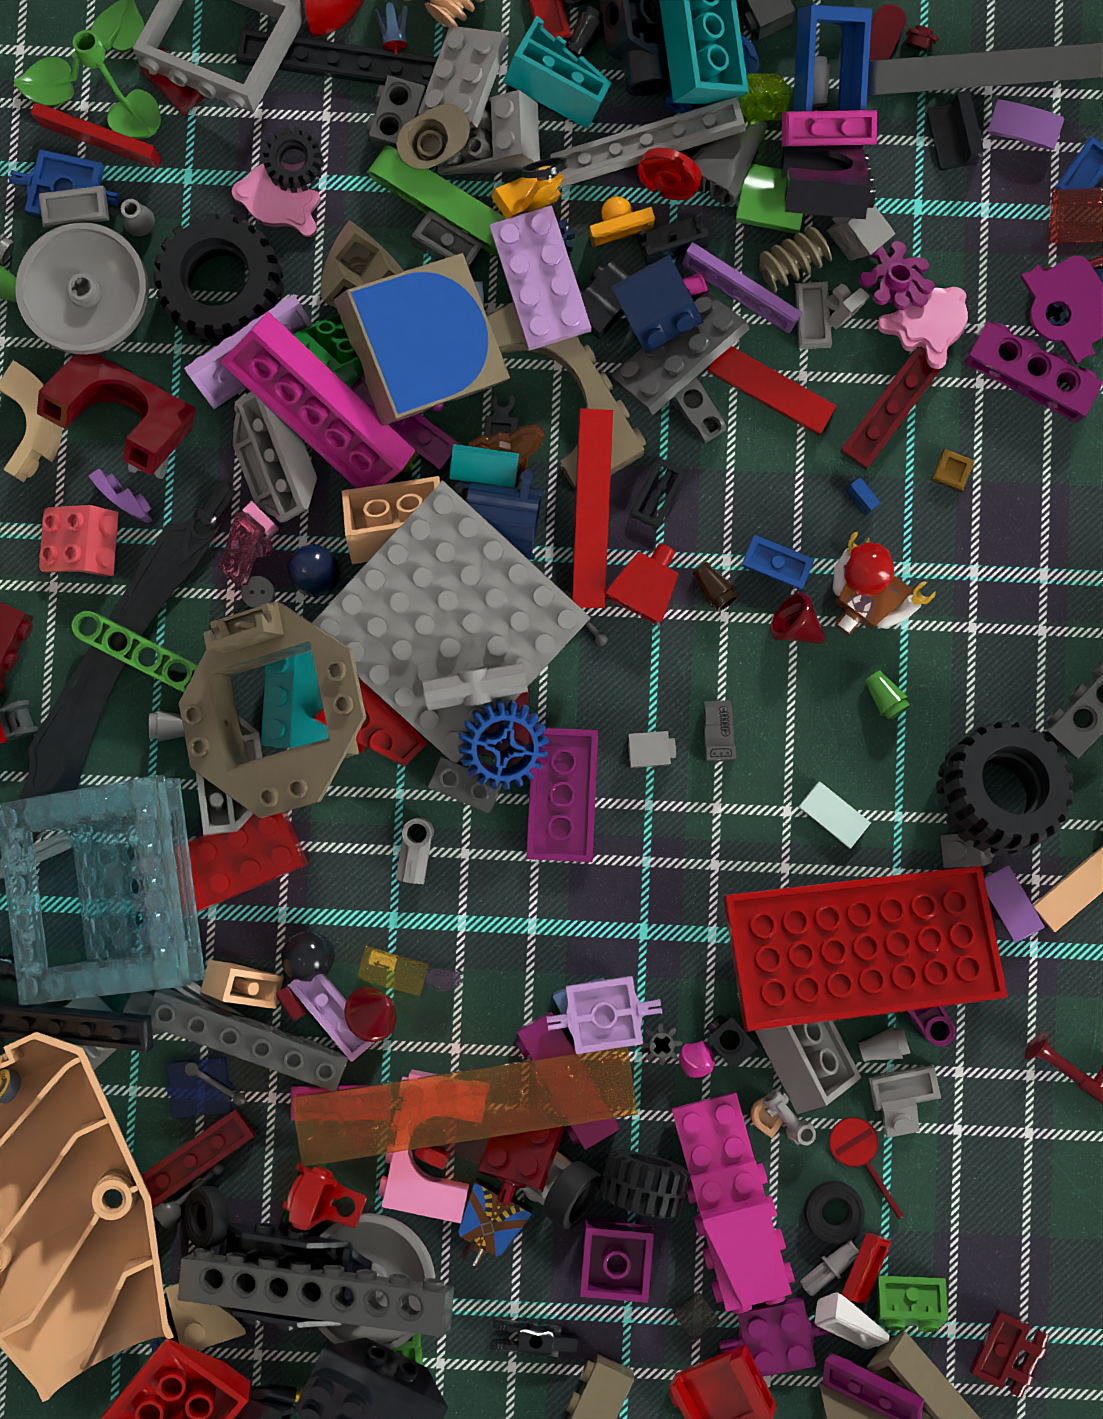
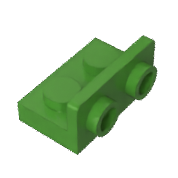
[875,1276,948,1332]

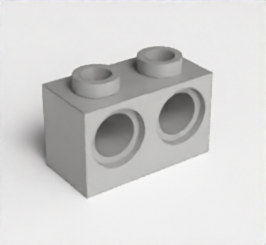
[827,204,896,261]

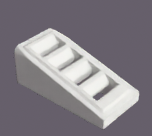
[815,1292,890,1350]

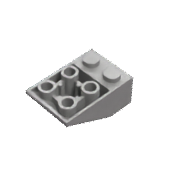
[438,90,540,175]

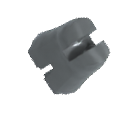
[691,110,768,206]

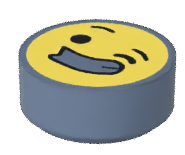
[0,1068,21,1104]

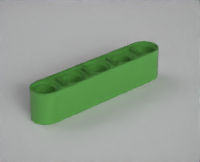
[367,145,506,257]
[72,611,198,693]

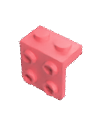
[39,505,119,576]

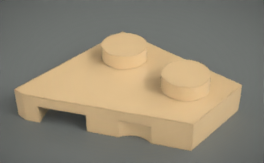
[165,1283,246,1350]

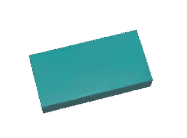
[449,444,519,488]

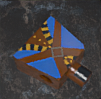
[457,1177,532,1266]

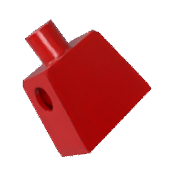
[605,543,678,627]

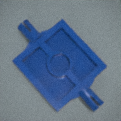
[9,149,120,218]

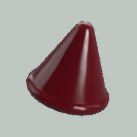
[770,593,825,644]
[344,987,397,1042]

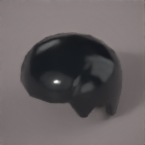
[281,931,335,982]

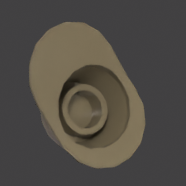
[396,104,470,169]

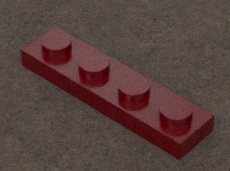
[840,347,942,470]
[141,1107,256,1208]

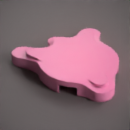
[232,160,323,238]
[878,287,968,369]

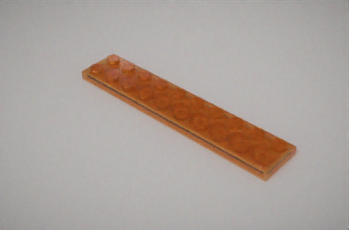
[292,1047,638,1167]

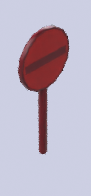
[829,1117,903,1219]

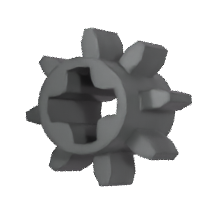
[640,1022,682,1066]

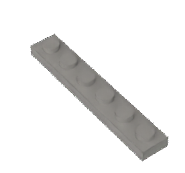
[550,97,746,188]

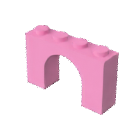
[378,1069,490,1224]

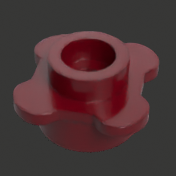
[906,25,939,52]

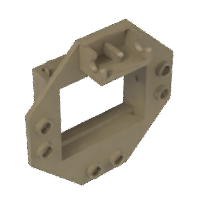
[179,602,366,818]

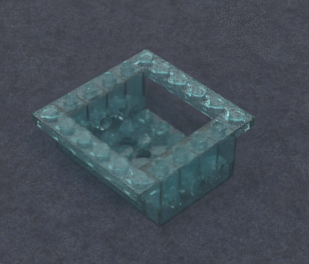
[0,775,205,1005]

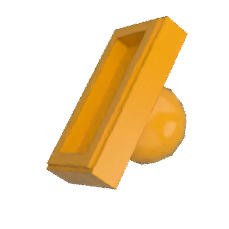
[589,196,655,247]

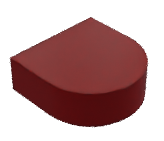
[414,1142,451,1169]

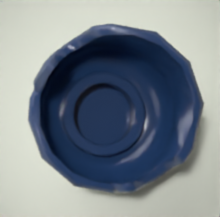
[287,544,340,597]

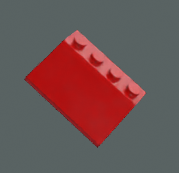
[100,1338,251,1419]

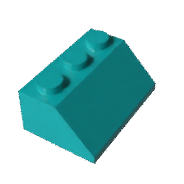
[261,651,329,749]

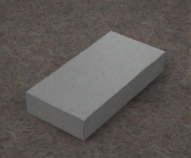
[39,185,109,229]
[794,281,832,350]
[867,1064,941,1111]

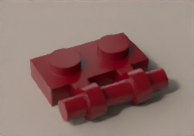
[969,1309,1050,1398]

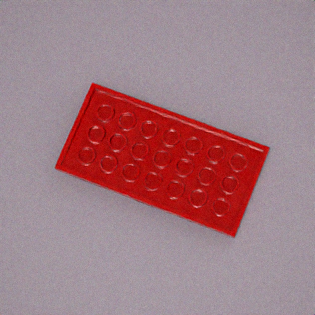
[723,866,1008,1032]

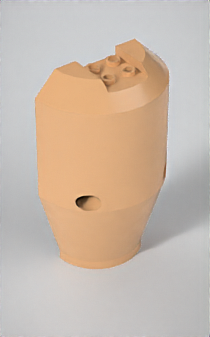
[0,1032,174,1402]

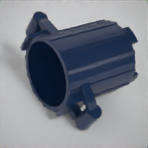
[462,469,545,560]

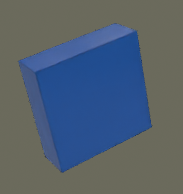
[846,478,880,516]

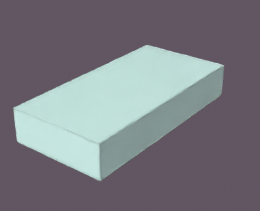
[798,781,871,849]

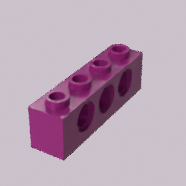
[963,321,1103,423]

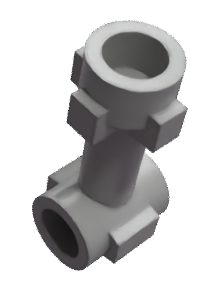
[763,1089,816,1145]

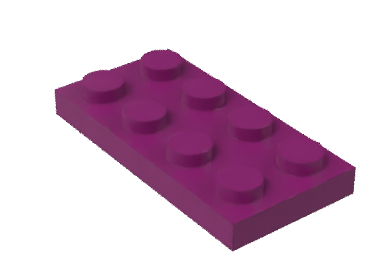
[527,728,598,862]

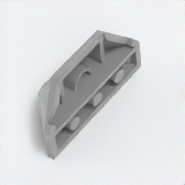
[233,391,317,523]
[196,715,262,836]

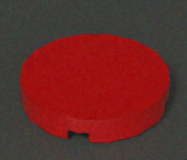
[637,147,702,201]

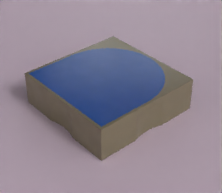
[334,253,510,426]

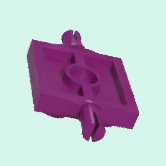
[718,1296,833,1377]

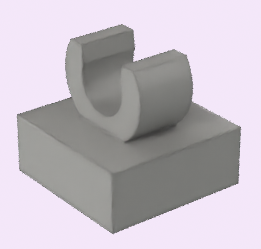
[825,283,870,330]

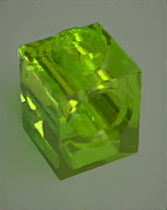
[738,73,792,121]

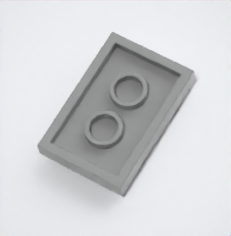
[418,26,509,128]

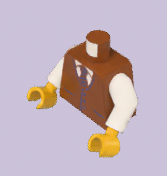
[833,532,936,636]

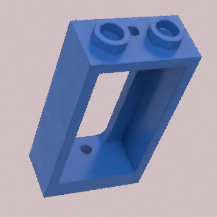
[793,5,872,112]

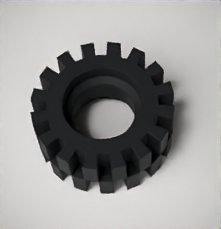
[262,127,324,193]

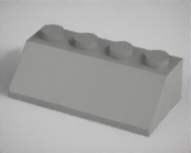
[737,993,861,1114]

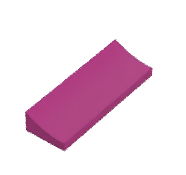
[220,311,416,488]

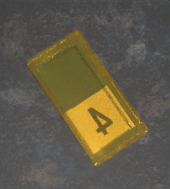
[357,946,430,997]

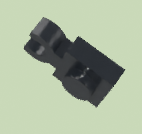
[484,393,518,438]

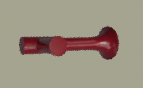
[1025,1031,1103,1105]

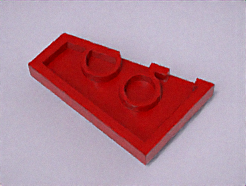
[311,677,428,766]

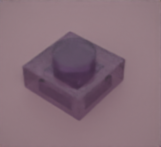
[426,968,462,991]

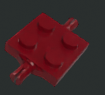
[478,1093,565,1207]

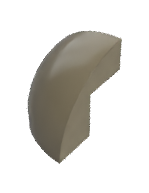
[321,220,404,308]

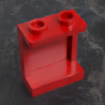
[669,1344,777,1419]

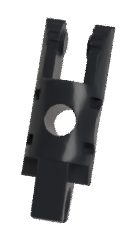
[490,1318,578,1357]

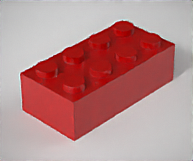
[155,811,308,918]

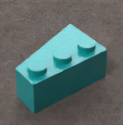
[503,16,612,129]

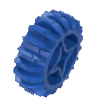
[458,699,549,790]

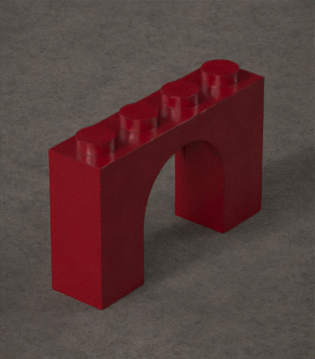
[37,353,196,476]

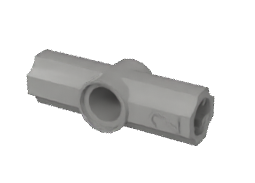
[423,662,528,710]

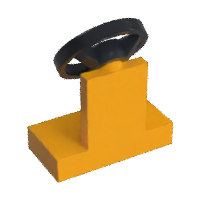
[491,157,568,219]

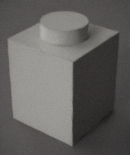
[627,731,676,768]

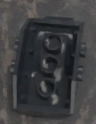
[216,1222,373,1331]
[296,1337,448,1419]

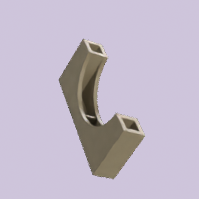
[487,302,646,492]

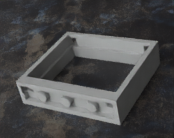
[133,0,305,113]

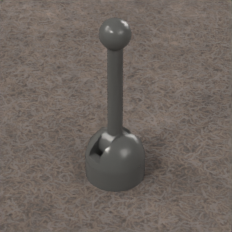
[152,1162,223,1230]

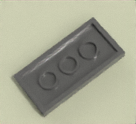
[610,291,750,415]

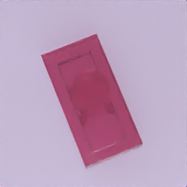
[219,512,273,586]

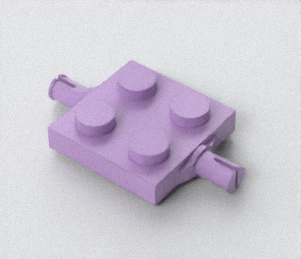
[546,976,662,1054]

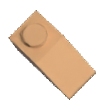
[200,960,284,1009]

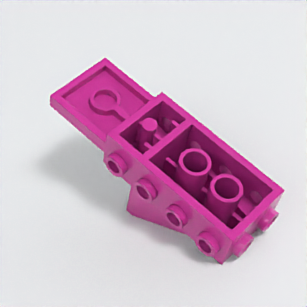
[671,1091,795,1314]

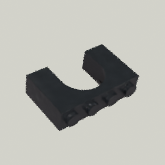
[780,145,876,220]

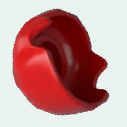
[843,542,894,596]

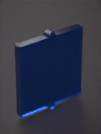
[167,1057,232,1118]

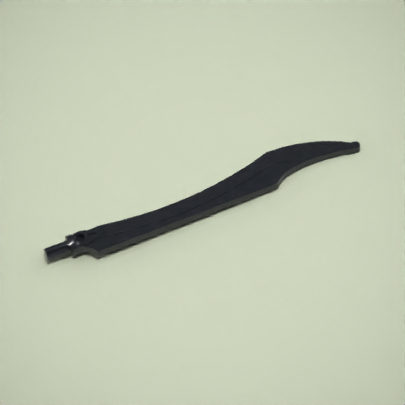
[0,481,237,859]

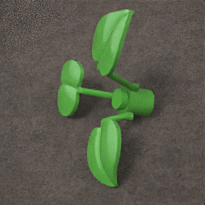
[14,0,161,139]

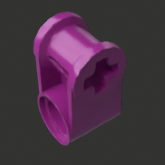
[905,1007,955,1046]

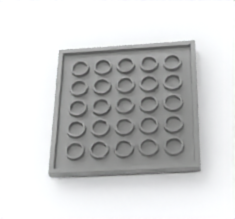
[312,480,591,763]

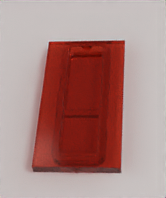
[1049,188,1103,243]

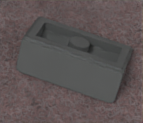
[412,210,483,270]

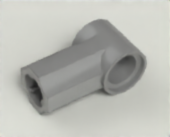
[396,817,434,884]

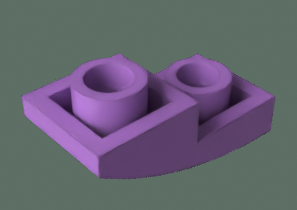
[988,99,1064,150]
[88,469,153,524]
[984,865,1045,943]

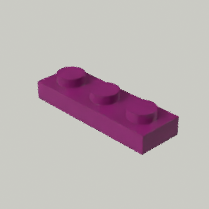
[822,1352,924,1419]

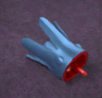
[374,2,408,55]

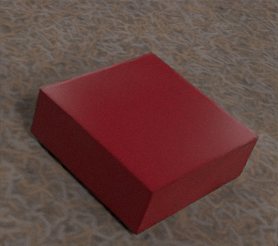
[276,986,309,1021]

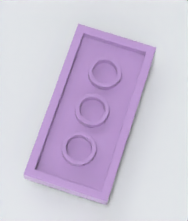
[490,205,591,351]
[184,294,313,409]

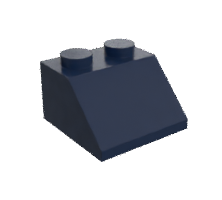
[611,255,704,353]

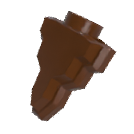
[468,424,545,488]

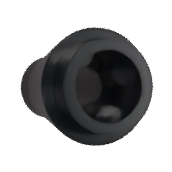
[566,6,604,58]

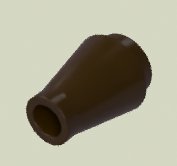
[693,562,738,612]

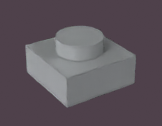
[881,1097,920,1138]

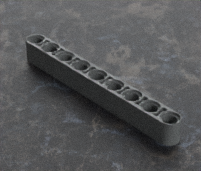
[867,42,1103,95]

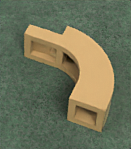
[0,360,62,483]

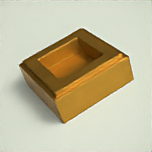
[931,449,975,492]

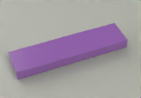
[682,242,802,334]

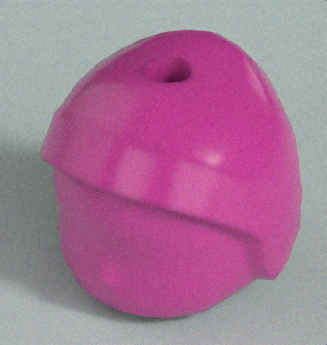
[679,1041,715,1078]

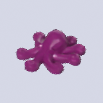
[859,241,935,310]

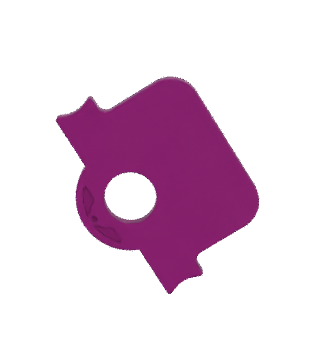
[1020,256,1103,365]

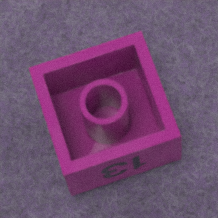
[580,1220,654,1303]

